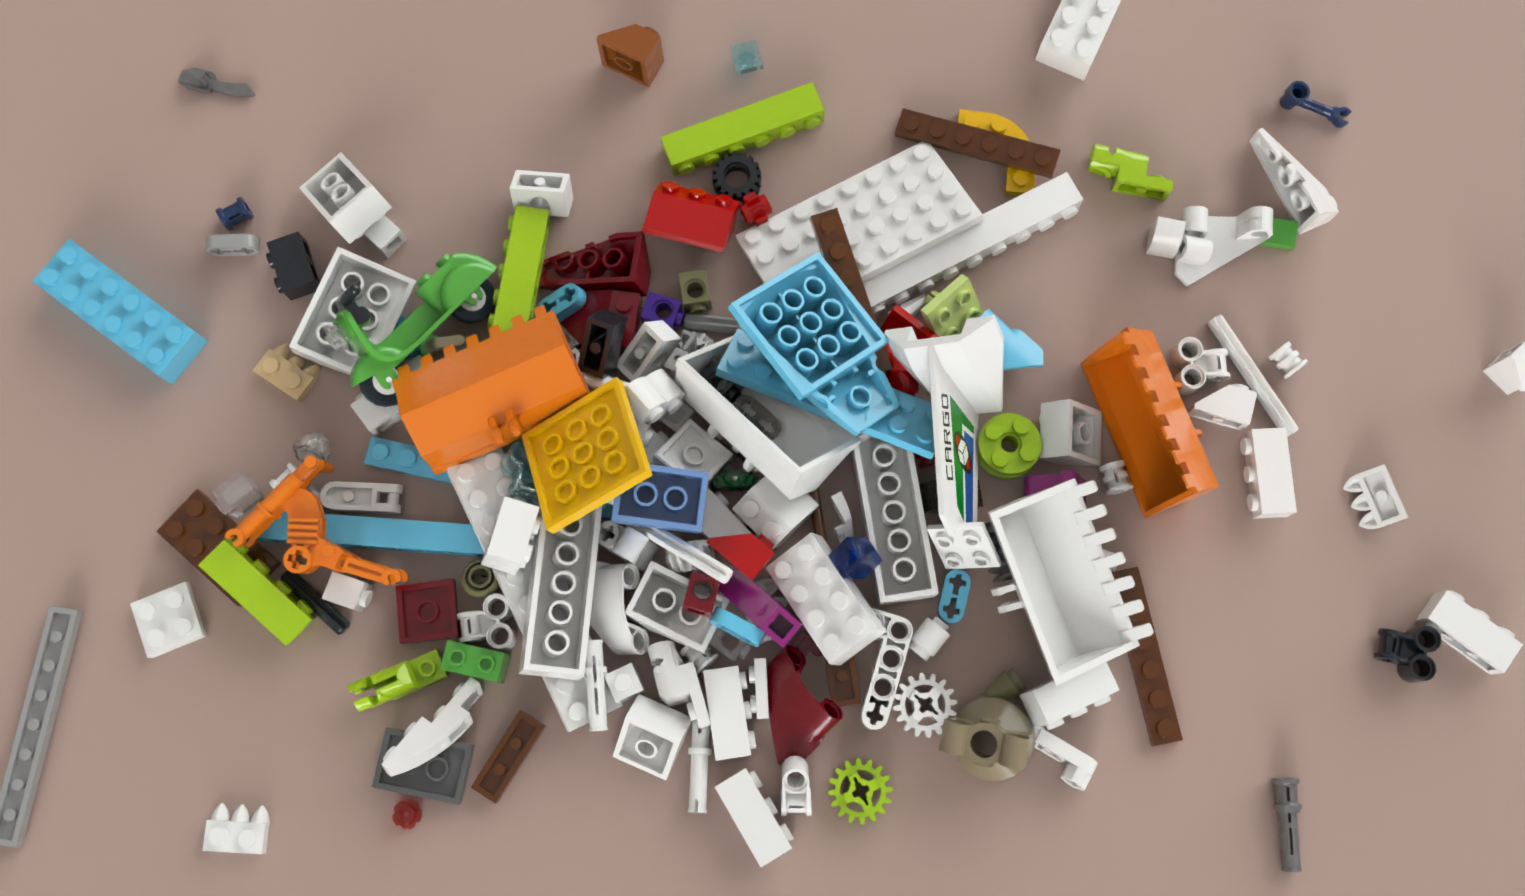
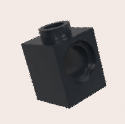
[700,358,744,404]

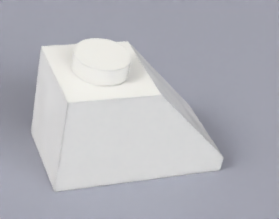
[1483,340,1525,395]
[1187,384,1258,431]

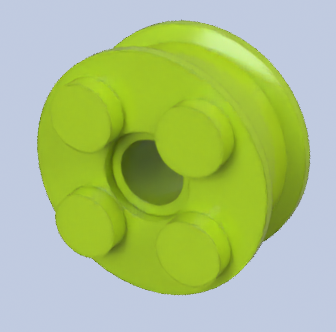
[978,413,1042,480]

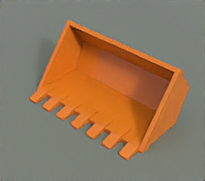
[1080,327,1219,518]

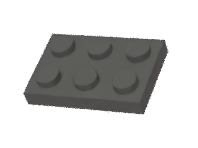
[372,727,475,805]

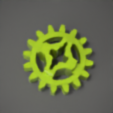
[827,758,893,825]

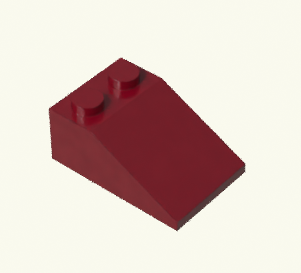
[560,290,643,355]

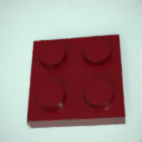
[395,579,460,645]

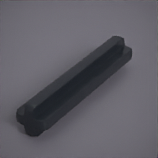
[281,570,350,635]

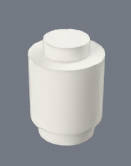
[909,616,950,661]

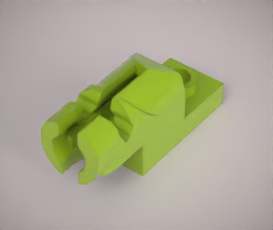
[1087,144,1174,201]
[348,649,450,712]

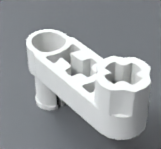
[1028,716,1098,791]

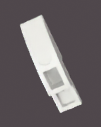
[381,677,483,777]

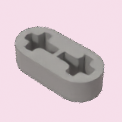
[206,234,260,256]

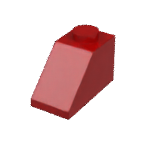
[706,533,777,581]

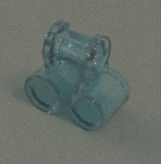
[500,441,539,505]

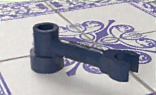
[1280,81,1352,128]

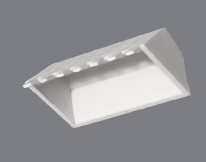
[987,478,1154,686]

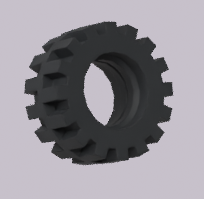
[712,152,761,204]

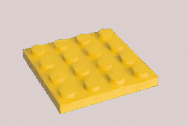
[522,377,652,534]

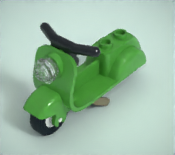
[324,252,498,407]

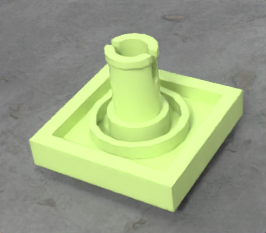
[920,274,983,337]

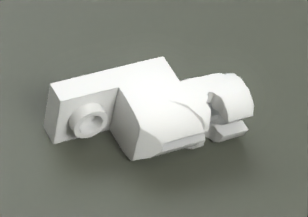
[647,640,710,729]

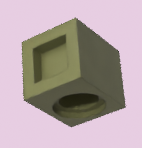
[678,269,712,314]

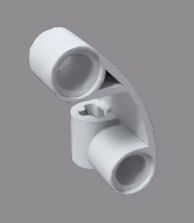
[590,561,649,655]

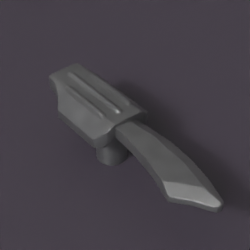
[178,67,255,97]

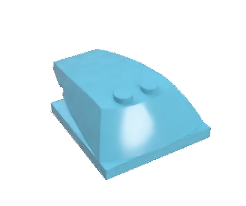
[728,252,900,436]

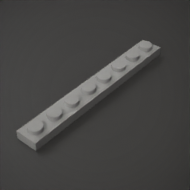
[0,606,83,848]

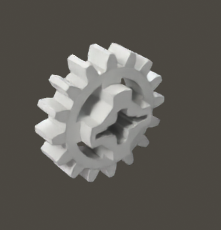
[892,673,957,738]

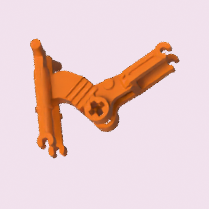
[225,456,409,585]

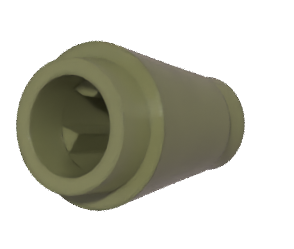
[980,669,1026,701]

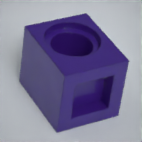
[640,291,685,331]

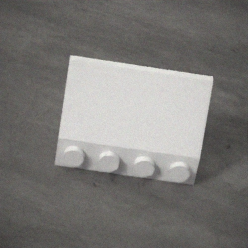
[289,247,417,375]

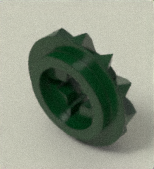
[713,471,759,492]

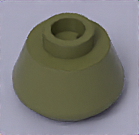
[461,558,499,598]

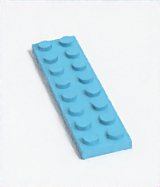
[716,329,935,460]

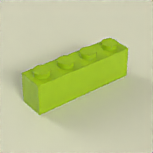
[198,539,316,646]

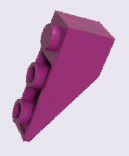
[718,567,802,648]

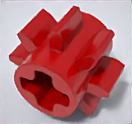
[739,191,773,227]

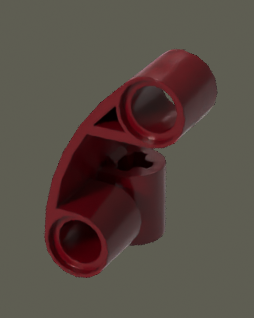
[768,645,843,765]

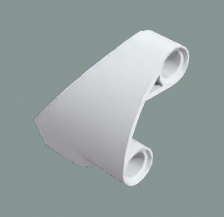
[1174,206,1273,287]

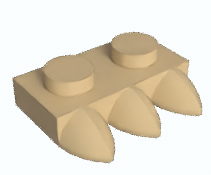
[252,343,320,403]

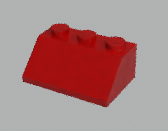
[642,181,740,253]

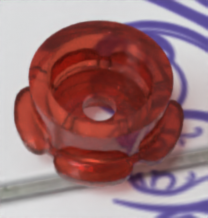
[392,799,422,830]

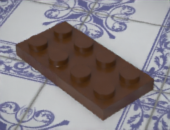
[156,489,281,607]

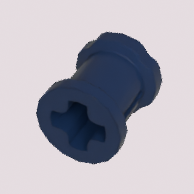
[216,196,254,231]

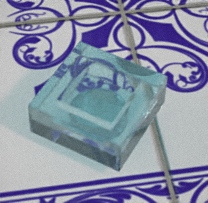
[730,40,763,75]

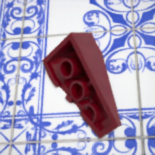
[538,231,651,297]

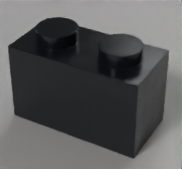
[266,232,320,301]
[578,309,628,379]

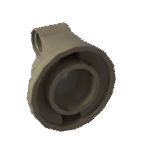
[939,697,1035,781]

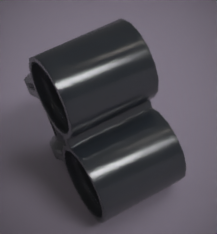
[1373,626,1441,683]

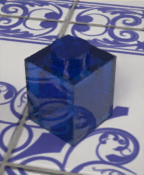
[828,537,883,579]

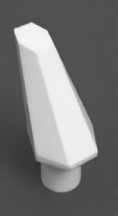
[888,294,925,316]

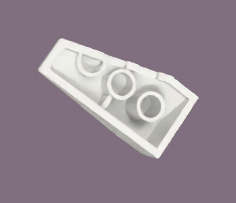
[1249,128,1339,235]

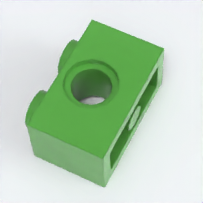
[440,640,511,684]

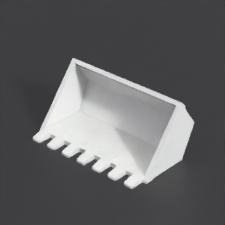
[674,335,862,500]

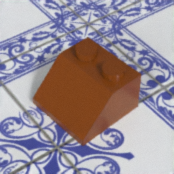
[596,24,664,87]

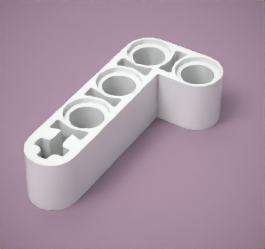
[860,608,913,730]

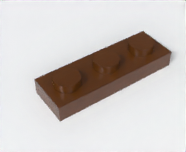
[471,710,546,804]

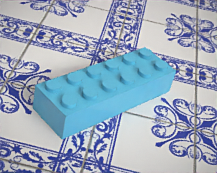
[32,239,208,385]

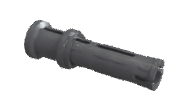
[1271,777,1302,872]

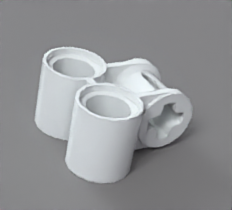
[1170,337,1231,396]
[599,521,659,573]
[457,594,518,651]

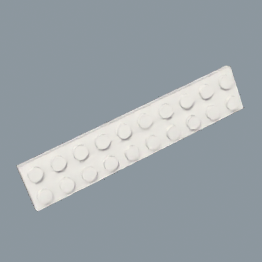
[446,447,623,733]

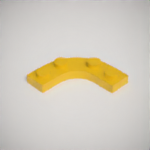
[957,109,1035,197]

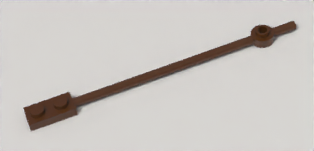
[808,487,862,707]

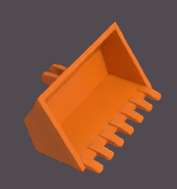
[392,305,591,476]

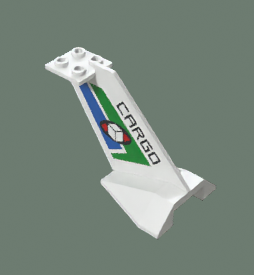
[884,315,1004,569]

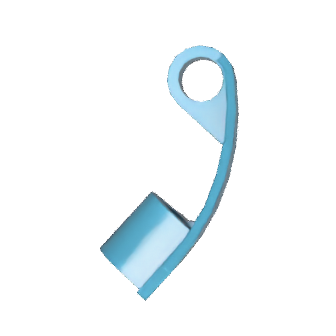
[980,309,1043,371]

